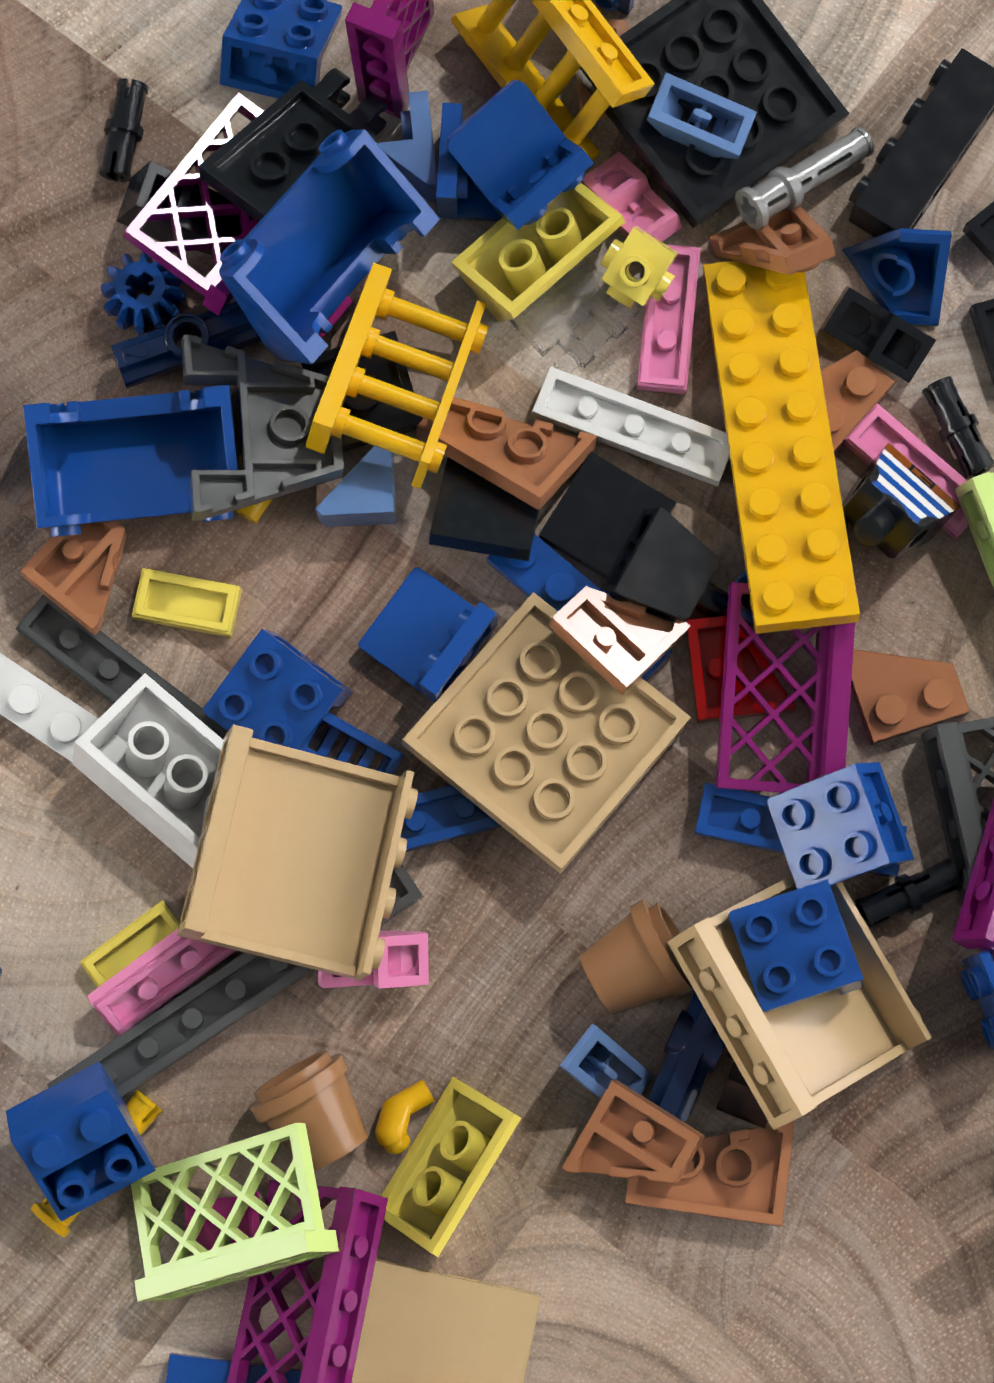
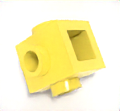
[600,226,678,308]

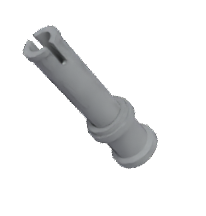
[735,127,874,230]

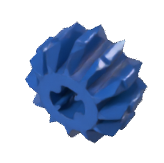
[101,251,187,335]

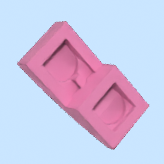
[581,151,682,242]
[318,931,429,989]

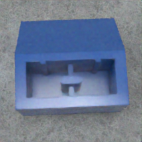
[6,1061,156,1221]

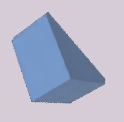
[646,73,757,159]
[315,446,397,527]
[559,1023,654,1100]

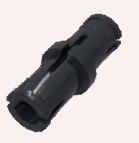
[99,78,148,182]
[922,376,994,479]
[855,858,962,930]

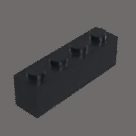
[848,48,994,237]

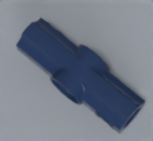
[111,301,261,389]
[647,991,725,1122]

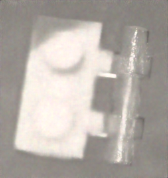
[510,256,639,374]

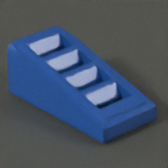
[300,712,405,775]

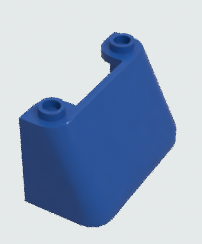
[219,129,440,364]
[23,385,239,537]

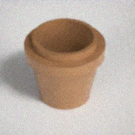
[580,898,694,1016]
[250,1050,368,1171]

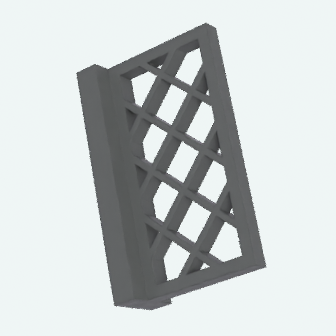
[921,717,994,908]

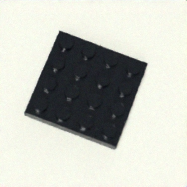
[576,0,850,229]

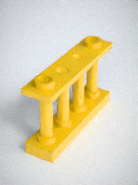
[450,0,655,160]
[305,262,489,489]

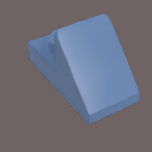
[377,90,437,202]

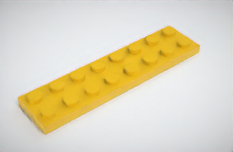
[703,261,860,634]

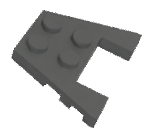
[181,335,344,521]

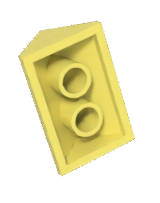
[451,182,625,322]
[381,1077,522,1257]

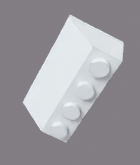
[73,673,224,868]

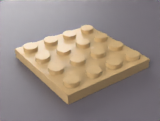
[402,592,691,874]

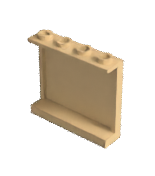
[177,724,418,981]
[667,875,932,1130]
[351,1258,541,1383]

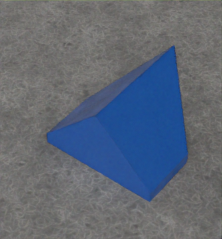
[842,228,952,326]

